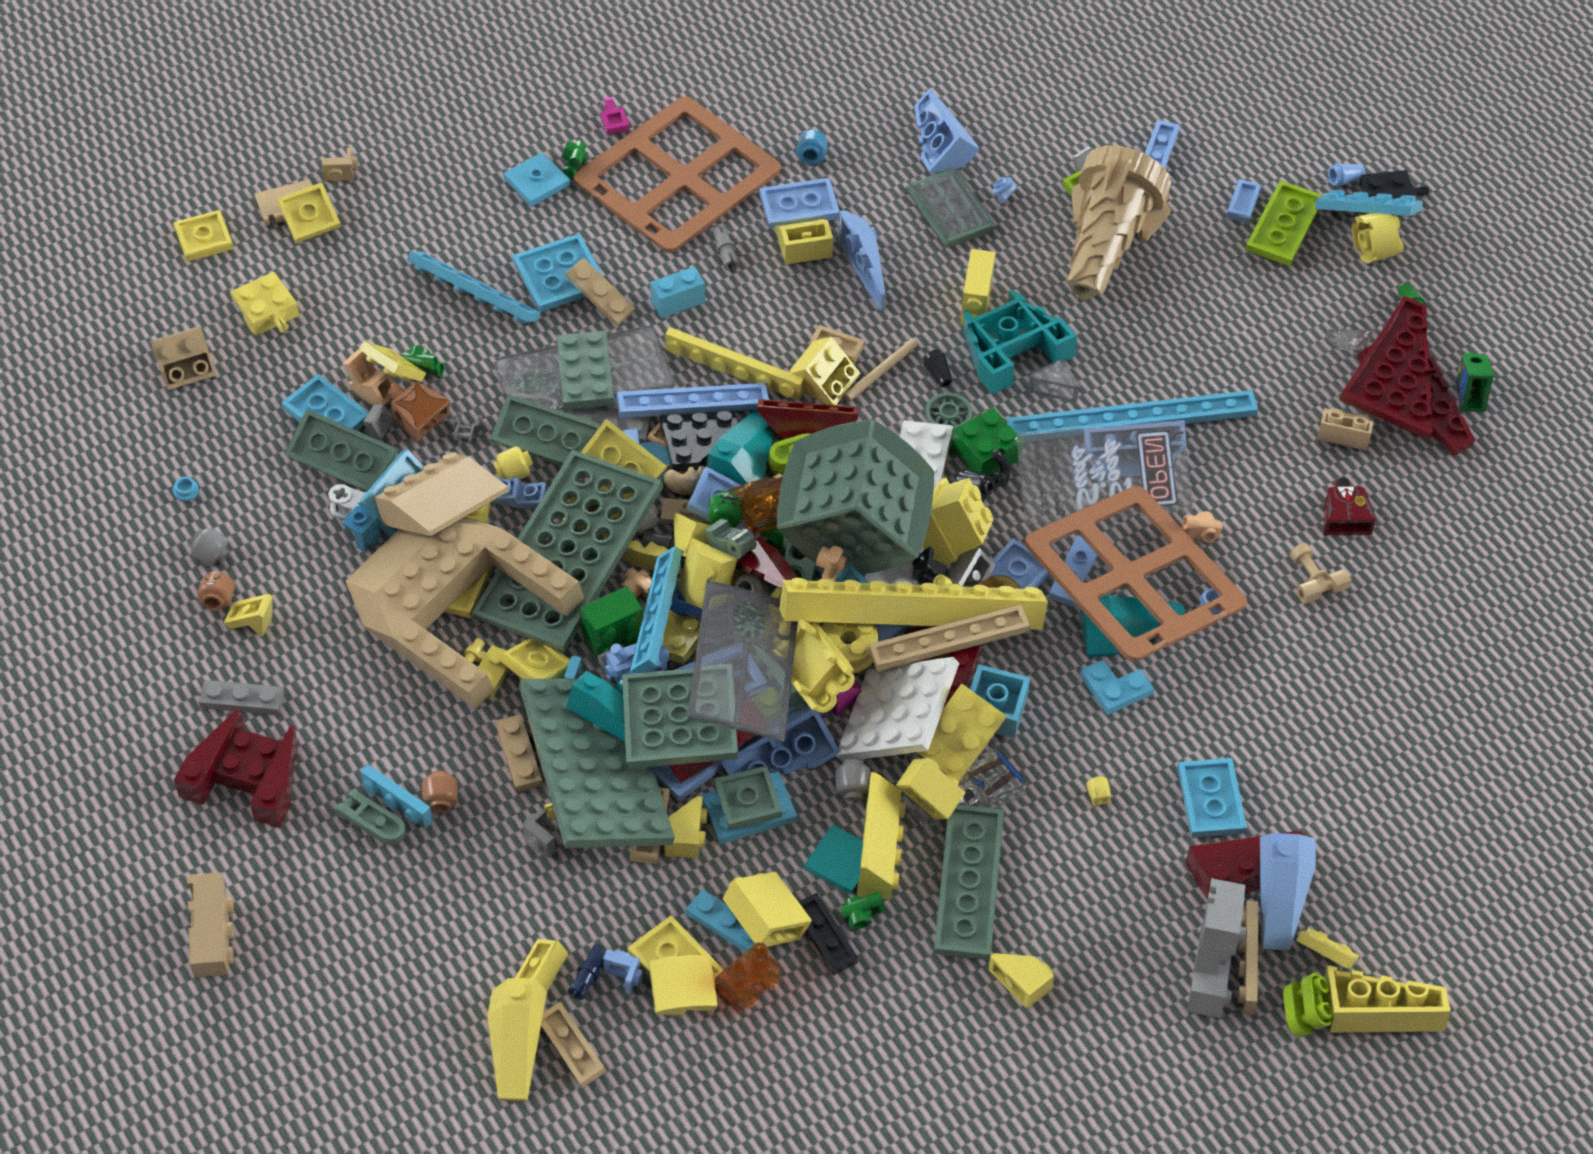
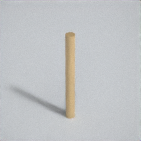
[843,338,918,402]

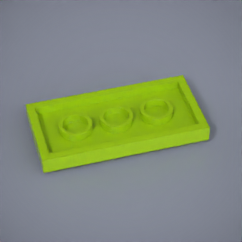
[1245,180,1324,266]

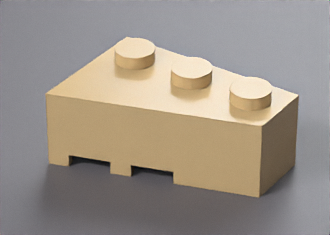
[187,872,234,978]

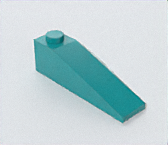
[566,671,625,741]

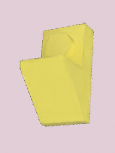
[224,594,272,637]

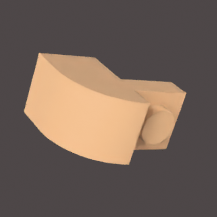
[342,349,395,405]

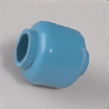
[796,130,828,165]

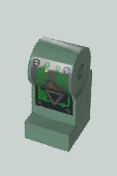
[705,519,757,559]

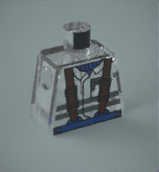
[960,746,1027,809]

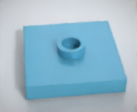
[503,152,570,207]

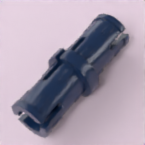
[568,944,607,1000]

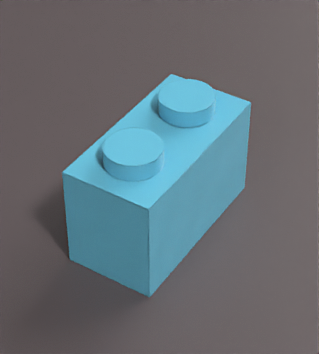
[650,267,705,318]

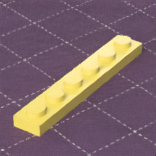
[665,327,804,401]

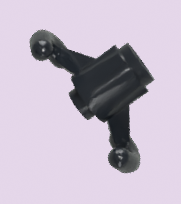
[956,450,1010,503]

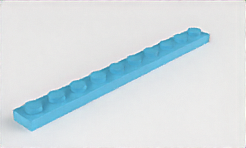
[1006,390,1258,442]

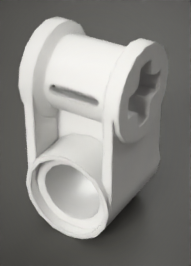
[329,484,367,519]

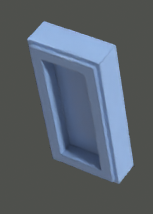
[1226,179,1262,224]

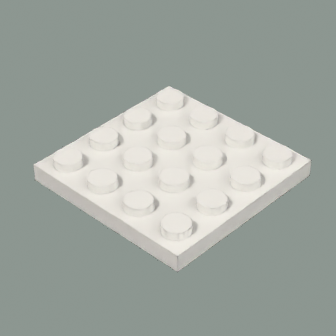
[837,657,959,762]

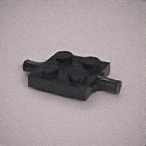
[1348,170,1429,216]

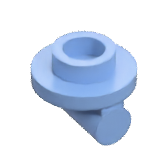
[992,177,1017,203]

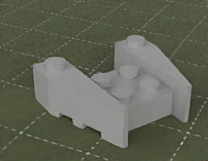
[1187,878,1246,1018]

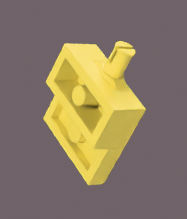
[230,272,299,336]

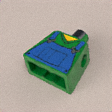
[1457,352,1494,412]

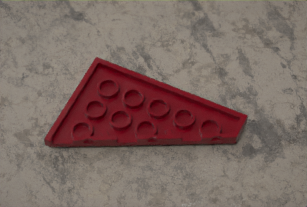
[1339,296,1433,440]

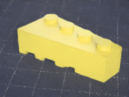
[1324,965,1450,1033]

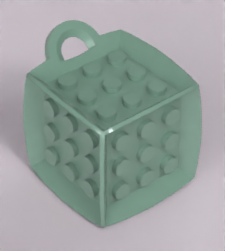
[777,420,934,575]

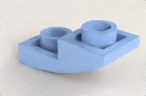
[491,477,548,509]

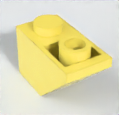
[665,796,708,858]

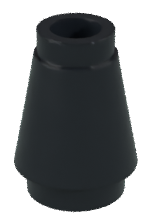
[923,349,953,388]

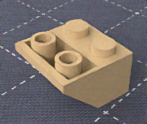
[150,326,216,390]

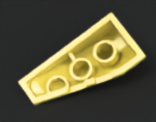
[487,978,547,1101]

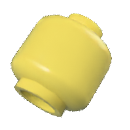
[494,446,533,480]

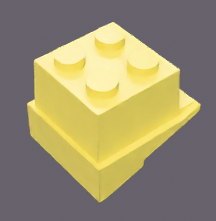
[923,477,993,565]

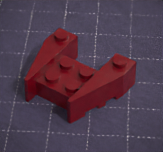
[174,709,298,828]

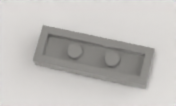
[199,680,285,715]

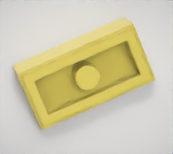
[515,939,568,992]

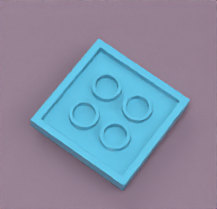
[512,234,604,312]

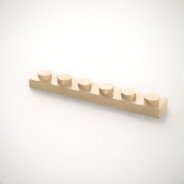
[869,605,1030,671]

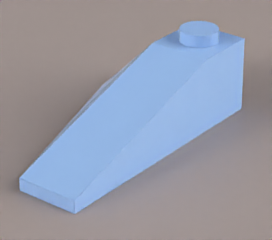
[914,88,979,174]
[839,210,886,311]

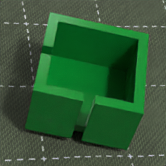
[951,408,1024,474]
[580,586,643,661]

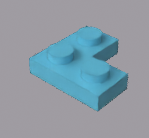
[1080,660,1154,715]

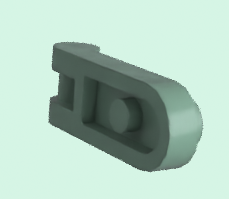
[333,789,406,845]

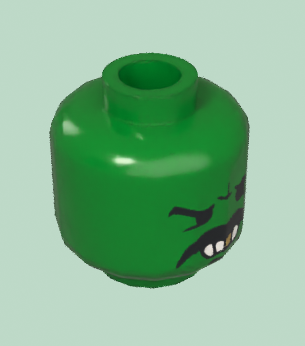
[708,491,742,528]

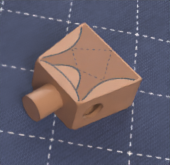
[387,382,450,443]

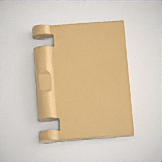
[254,179,312,226]

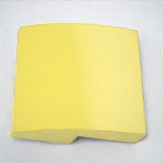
[649,955,718,1016]

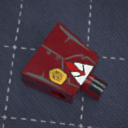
[1323,478,1376,535]

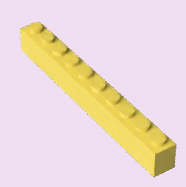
[779,578,1048,630]

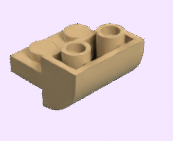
[1317,408,1374,451]

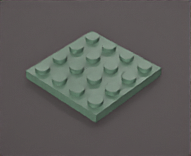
[622,665,738,769]

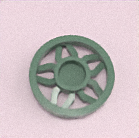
[925,393,973,429]

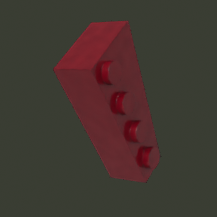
[1185,830,1303,899]

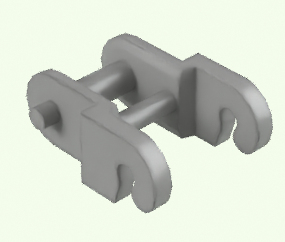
[452,412,483,443]

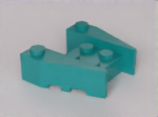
[963,289,1077,394]

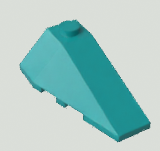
[708,410,775,492]
[1079,595,1185,658]

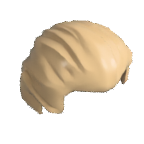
[662,465,705,496]

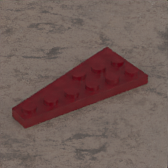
[1357,345,1475,456]

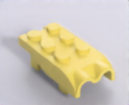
[772,619,855,713]

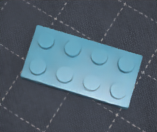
[1315,190,1423,216]

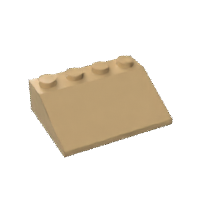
[375,452,509,536]

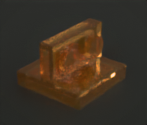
[727,477,783,534]

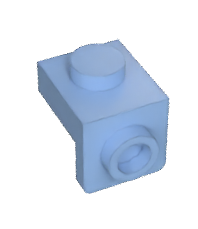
[603,949,644,995]

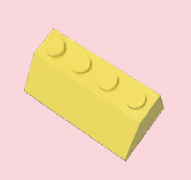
[857,772,906,900]

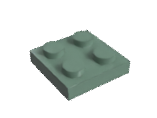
[714,766,782,830]

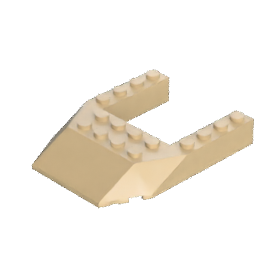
[346,517,585,709]

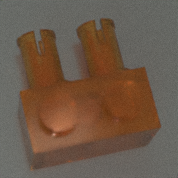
[715,942,780,1014]

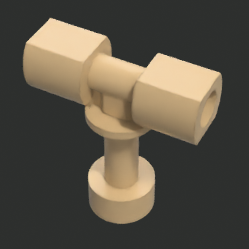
[1290,543,1352,604]

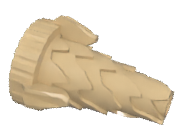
[1066,145,1171,301]

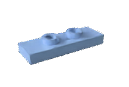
[1048,535,1098,607]

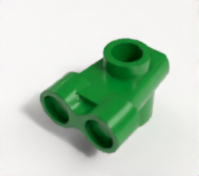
[561,140,589,179]
[402,345,444,376]
[840,891,887,930]

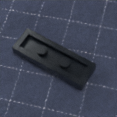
[798,893,858,976]

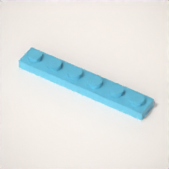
[407,251,541,324]
[630,546,682,674]

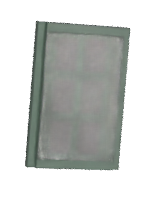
[906,168,996,247]

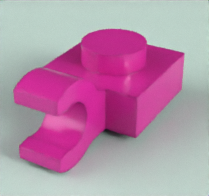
[601,97,629,135]

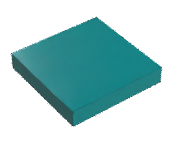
[804,824,863,895]

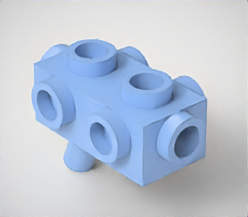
[604,643,670,684]

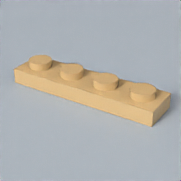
[1237,900,1258,1015]

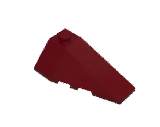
[736,533,798,588]

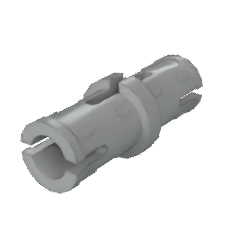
[712,225,739,271]

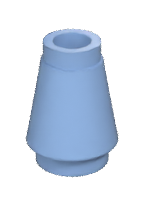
[1328,163,1365,187]

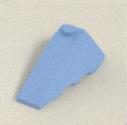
[1260,833,1316,950]

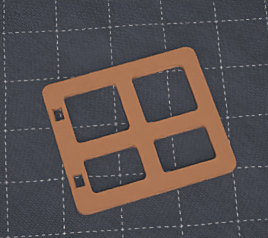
[574,96,781,253]
[1024,486,1247,662]

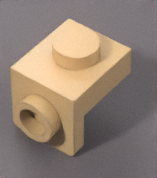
[322,148,358,181]

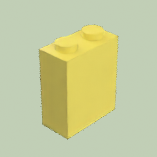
[960,249,996,325]
[722,872,812,948]

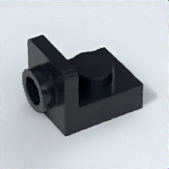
[912,546,947,584]

